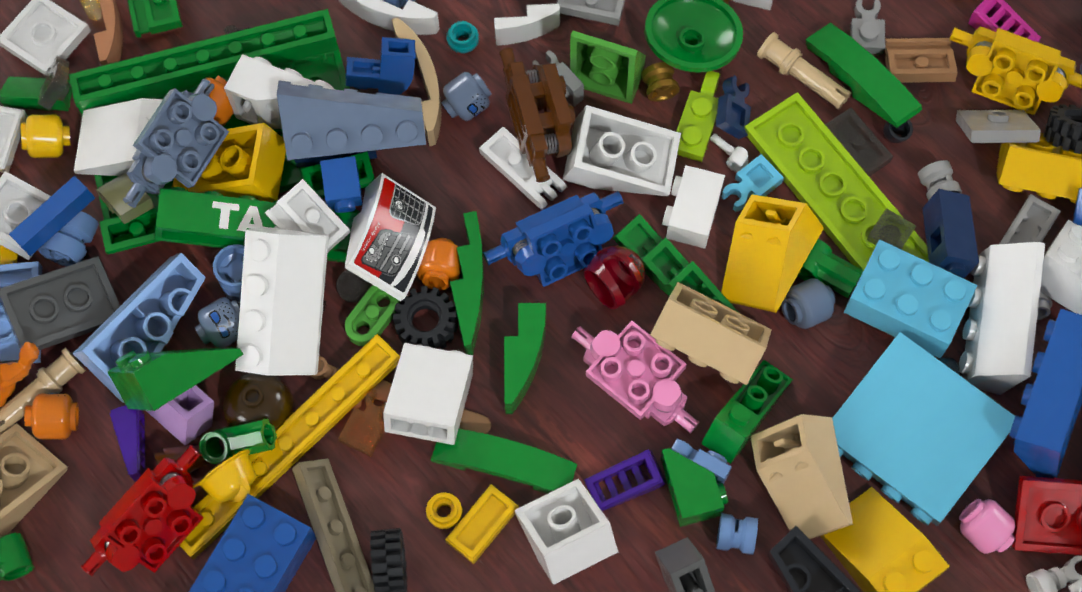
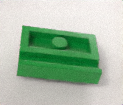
[128,0,183,38]

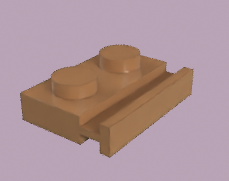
[884,38,958,83]

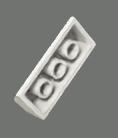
[235,227,329,376]
[959,242,1045,395]

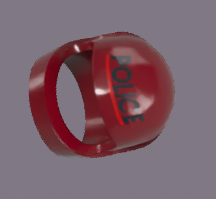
[583,246,645,310]

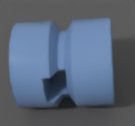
[38,211,99,267]
[213,244,244,303]

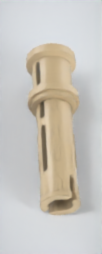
[757,32,851,110]
[0,347,86,435]

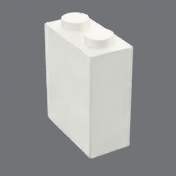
[383,343,473,445]

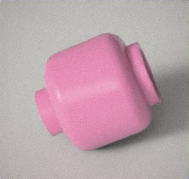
[959,499,1015,554]

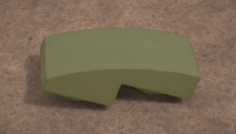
[96,173,154,224]

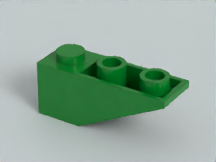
[701,360,793,464]

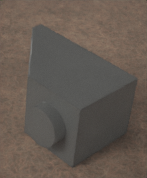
[655,537,715,592]

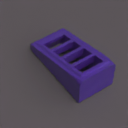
[109,405,145,482]
[584,449,667,512]

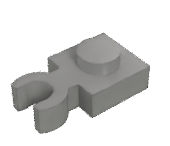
[850,0,885,55]

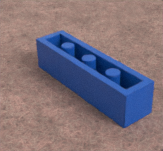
[9,176,95,256]

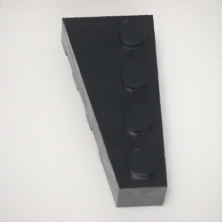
[768,526,861,592]

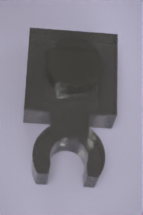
[38,55,71,110]

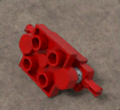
[81,445,204,576]

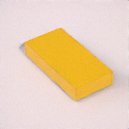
[445,484,519,564]

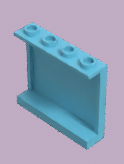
[832,332,1015,526]

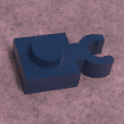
[716,75,751,139]

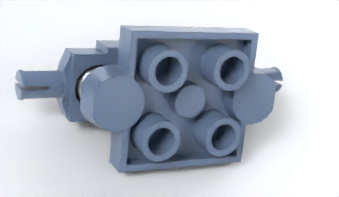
[123,79,229,208]

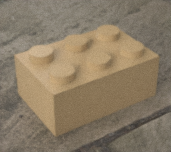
[650,282,772,385]

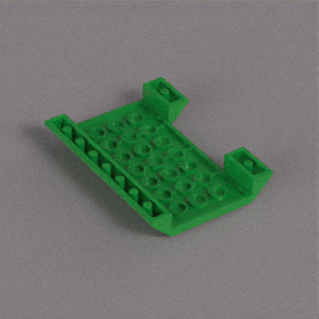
[69,9,375,255]

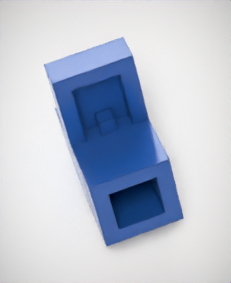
[345,37,415,95]

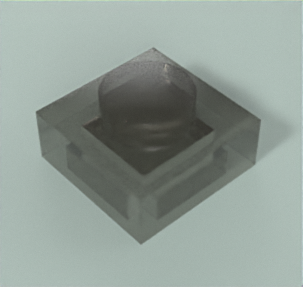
[867,208,916,250]

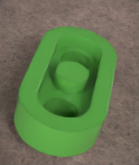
[345,285,401,346]

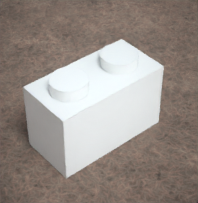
[662,165,725,249]

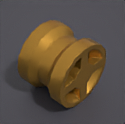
[641,62,680,102]

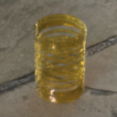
[80,0,103,20]

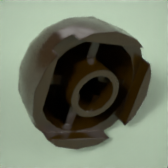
[223,373,296,431]

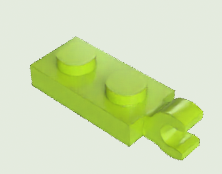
[676,71,720,162]

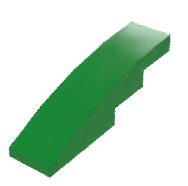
[805,22,922,128]
[450,211,484,355]
[613,214,738,312]

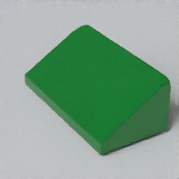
[0,76,72,111]

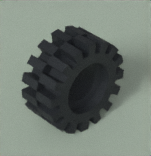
[1043,104,1082,154]
[393,286,457,350]
[370,528,408,592]

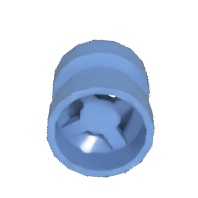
[716,513,758,555]

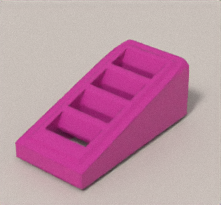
[968,0,1041,42]

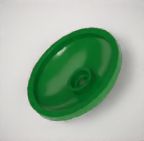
[644,0,743,72]

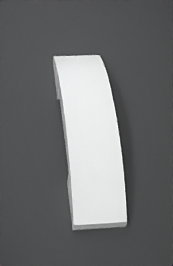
[338,0,440,35]

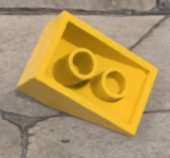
[172,123,286,202]
[820,487,950,592]

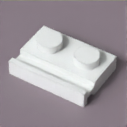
[265,179,350,253]

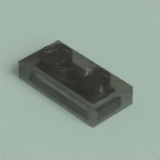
[825,108,893,177]

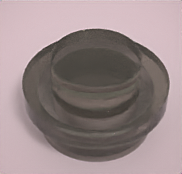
[336,270,371,303]

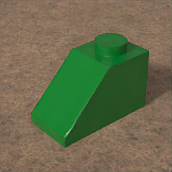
[660,448,728,527]

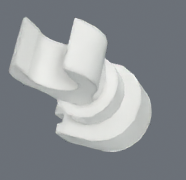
[1026,555,1082,592]

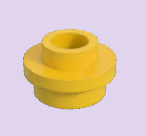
[426,492,462,529]

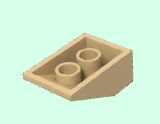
[0,423,68,537]

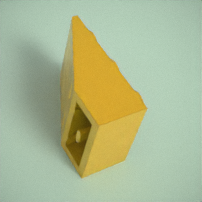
[721,194,824,313]

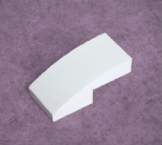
[495,4,560,46]

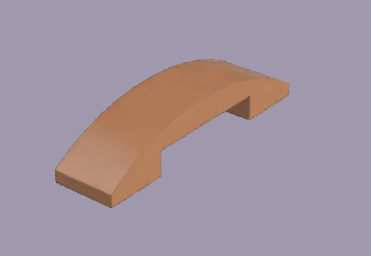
[94,0,123,66]

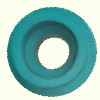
[446,21,479,53]

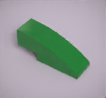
[504,303,546,414]

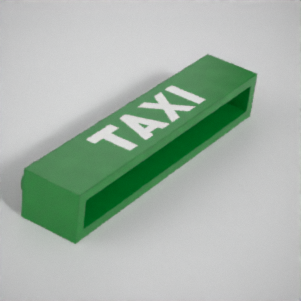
[154,187,360,263]

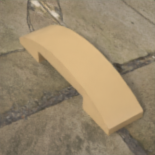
[392,18,442,146]

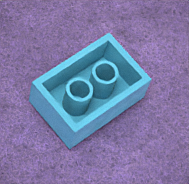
[843,239,977,358]

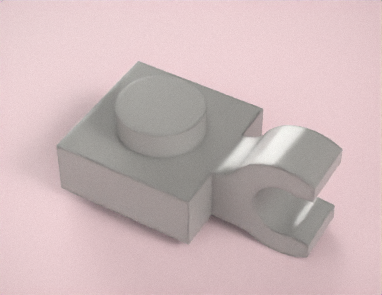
[532,50,584,107]

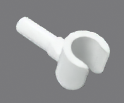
[710,133,748,172]

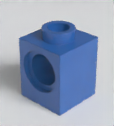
[320,156,363,213]

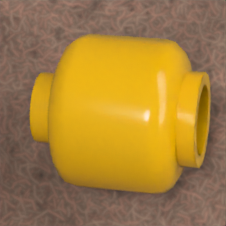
[21,114,70,158]

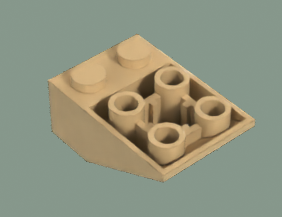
[751,414,853,539]

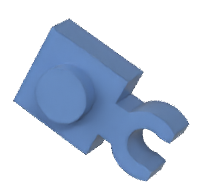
[671,439,731,484]

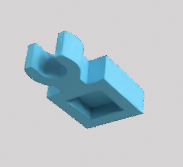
[721,154,784,212]

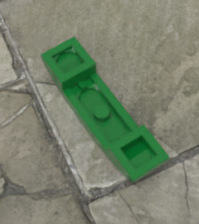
[431,429,577,494]

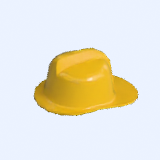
[193,449,256,502]

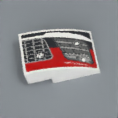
[345,173,436,301]

